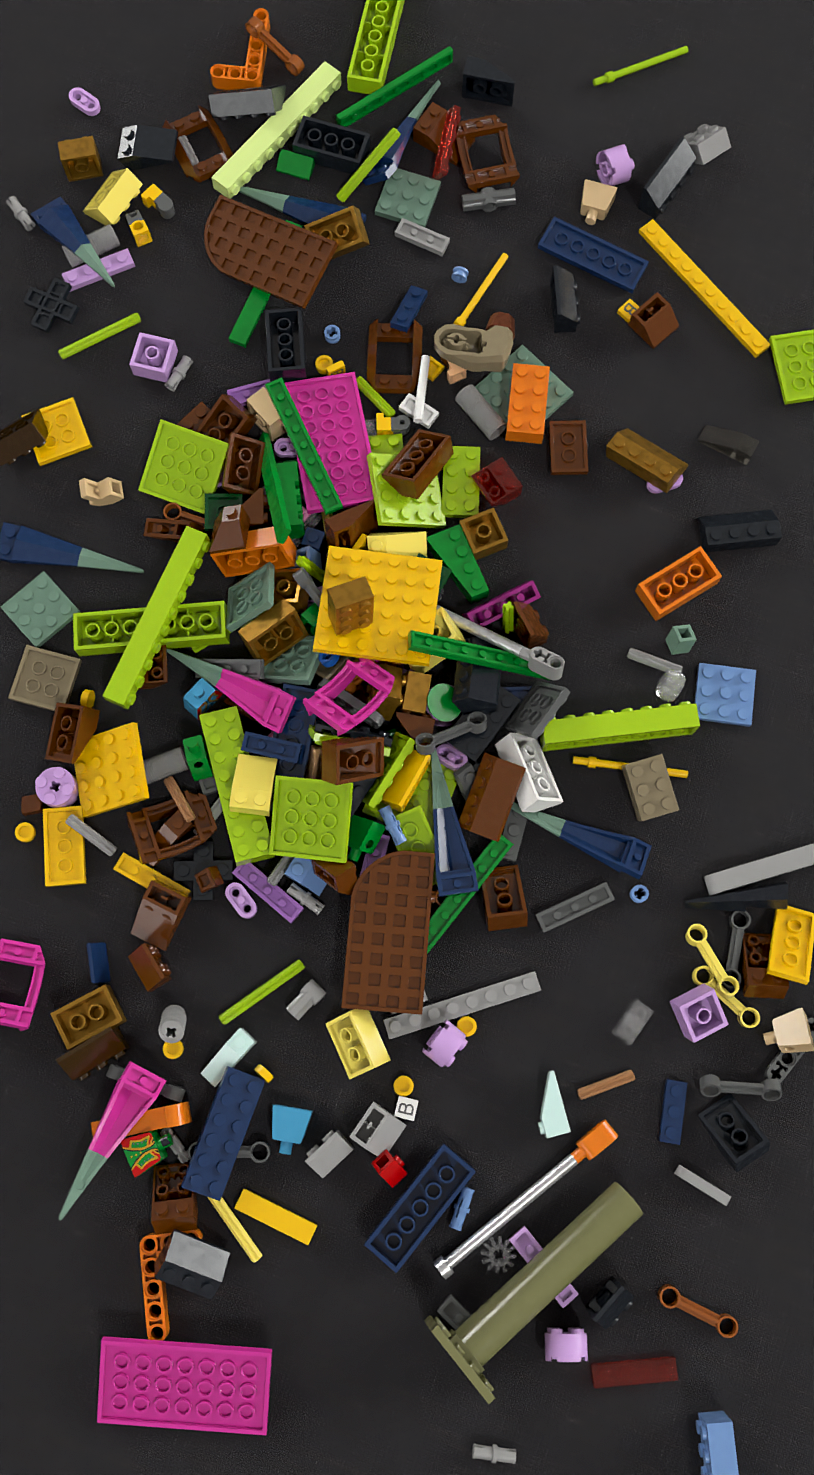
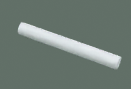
[413,355,430,423]

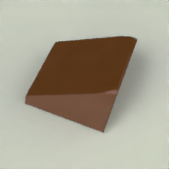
[21,794,44,816]
[194,866,224,893]

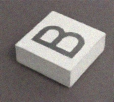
[394,1096,419,1121]

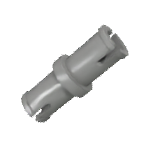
[6,196,36,231]
[165,355,193,391]
[286,882,325,915]
[472,1443,516,1464]

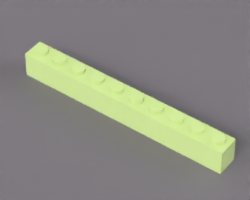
[211,62,341,199]

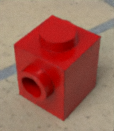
[371,1149,408,1188]

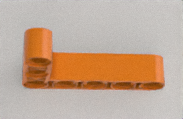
[210,8,270,90]
[91,1101,192,1136]
[140,1228,203,1341]

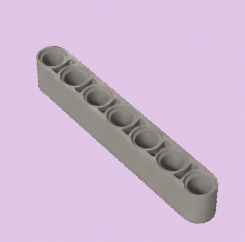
[703,843,814,896]

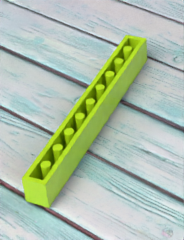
[103,526,211,709]

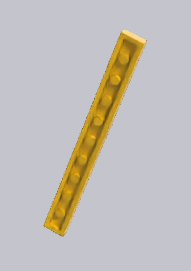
[639,219,771,358]

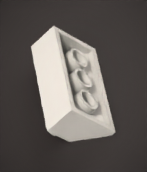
[495,733,563,812]

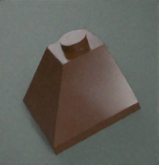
[209,504,250,554]

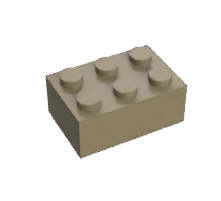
[621,754,679,821]

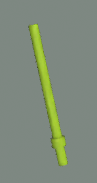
[593,46,688,86]

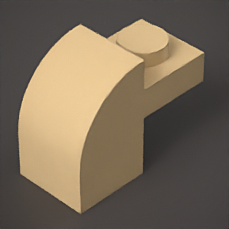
[79,477,124,506]

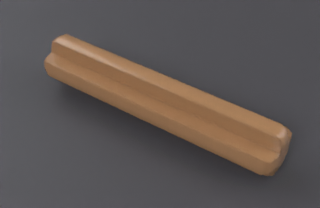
[164,776,196,822]
[577,1070,635,1100]

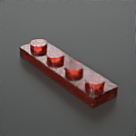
[432,105,461,180]
[591,1356,678,1388]

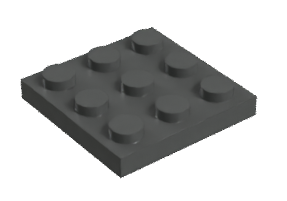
[504,681,570,739]

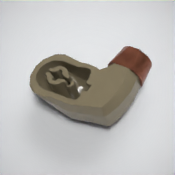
[434,312,515,372]

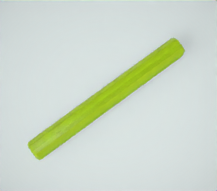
[336,127,401,202]
[58,313,141,359]
[219,960,305,1025]

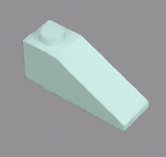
[201,1028,257,1087]
[538,1070,571,1138]

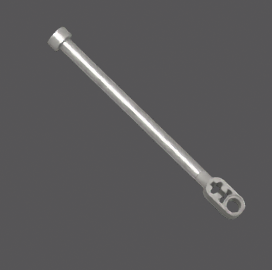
[436,605,565,681]

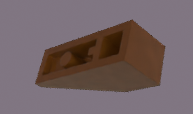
[143,518,204,542]
[149,810,195,868]

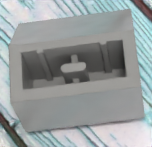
[684,124,731,165]
[349,1101,406,1156]
[305,1130,354,1178]

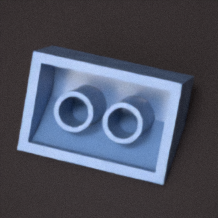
[284,846,350,896]

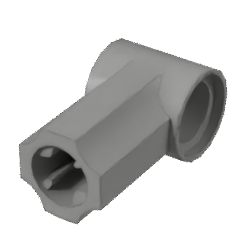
[286,979,326,1020]

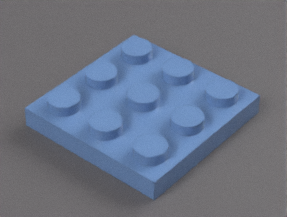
[694,663,756,727]

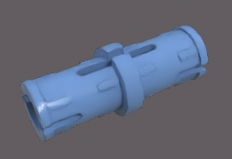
[378,805,407,846]
[449,1186,475,1231]

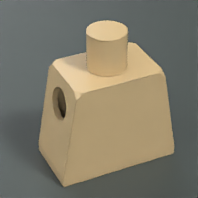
[580,179,618,225]
[763,1008,814,1053]

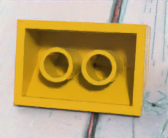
[382,750,431,813]

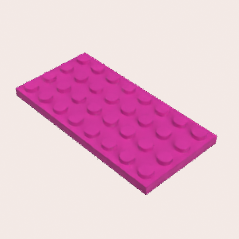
[285,372,374,514]
[97,1336,272,1435]

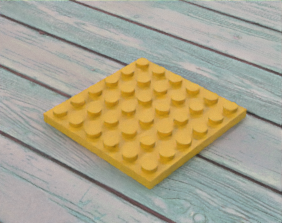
[313,546,443,667]

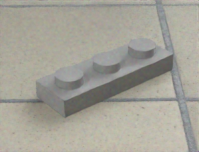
[395,218,450,256]

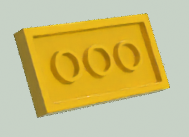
[43,806,86,887]
[767,906,814,985]

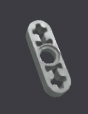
[674,1165,731,1206]

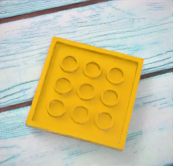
[74,722,149,818]

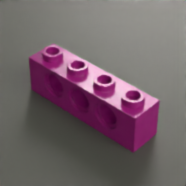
[462,580,541,627]

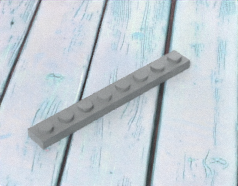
[383,971,541,1040]

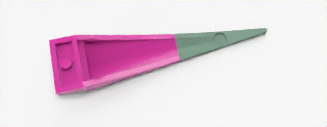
[167,649,296,733]
[59,1061,166,1220]

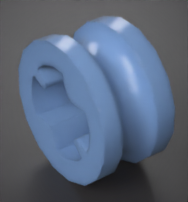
[451,266,469,283]
[324,325,341,344]
[630,885,649,903]

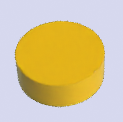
[315,355,333,374]
[80,689,95,708]
[15,822,36,842]
[456,1016,477,1037]
[163,1041,184,1059]
[254,1064,273,1083]
[393,1075,414,1096]

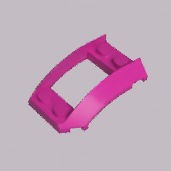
[303,658,395,736]
[0,938,46,1031]

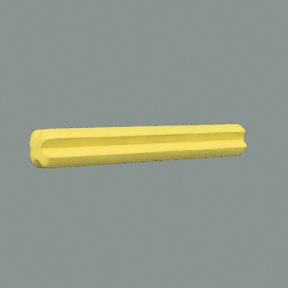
[208,1197,262,1263]

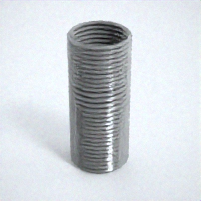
[62,224,120,268]
[455,384,507,440]
[143,747,188,785]

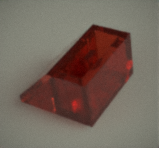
[471,457,523,506]

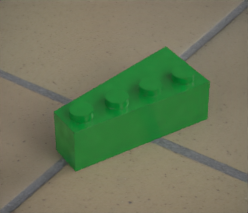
[276,461,305,539]
[427,524,489,604]

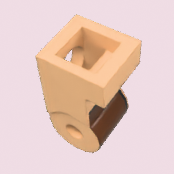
[441,357,467,384]

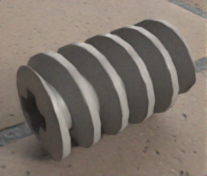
[158,1005,187,1043]

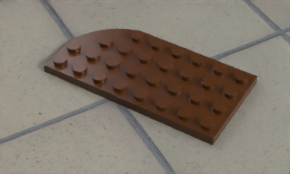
[204,195,338,309]
[341,851,435,1015]

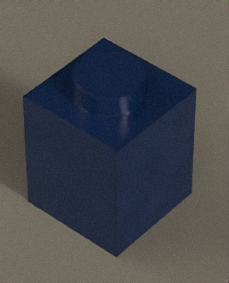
[301,527,326,554]

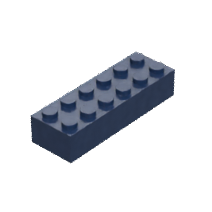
[364,1143,476,1273]

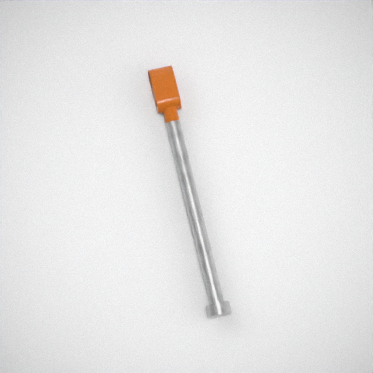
[433,1119,618,1279]

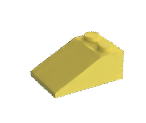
[367,531,428,557]
[229,754,278,816]

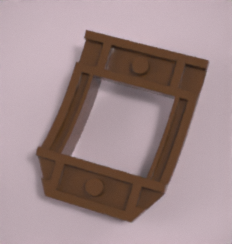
[163,105,233,182]
[455,115,520,193]
[367,318,423,394]
[126,790,217,865]

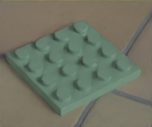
[475,344,573,427]

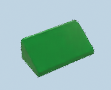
[276,149,315,181]

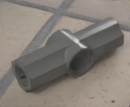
[461,187,516,212]

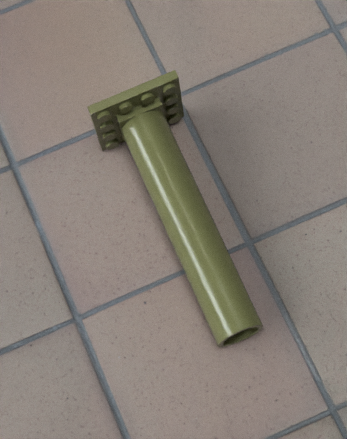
[424,1182,643,1404]

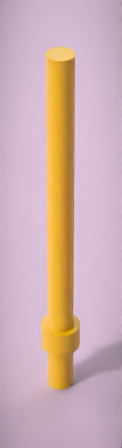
[453,253,508,326]
[572,756,688,778]

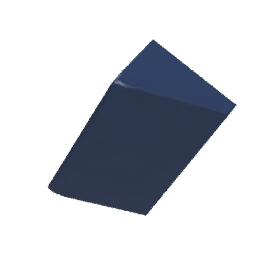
[87,942,111,984]

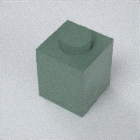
[665,624,697,655]

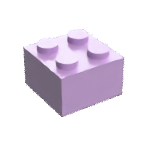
[129,332,178,382]
[670,983,729,1043]

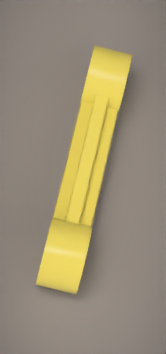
[685,924,739,999]
[692,966,760,1028]

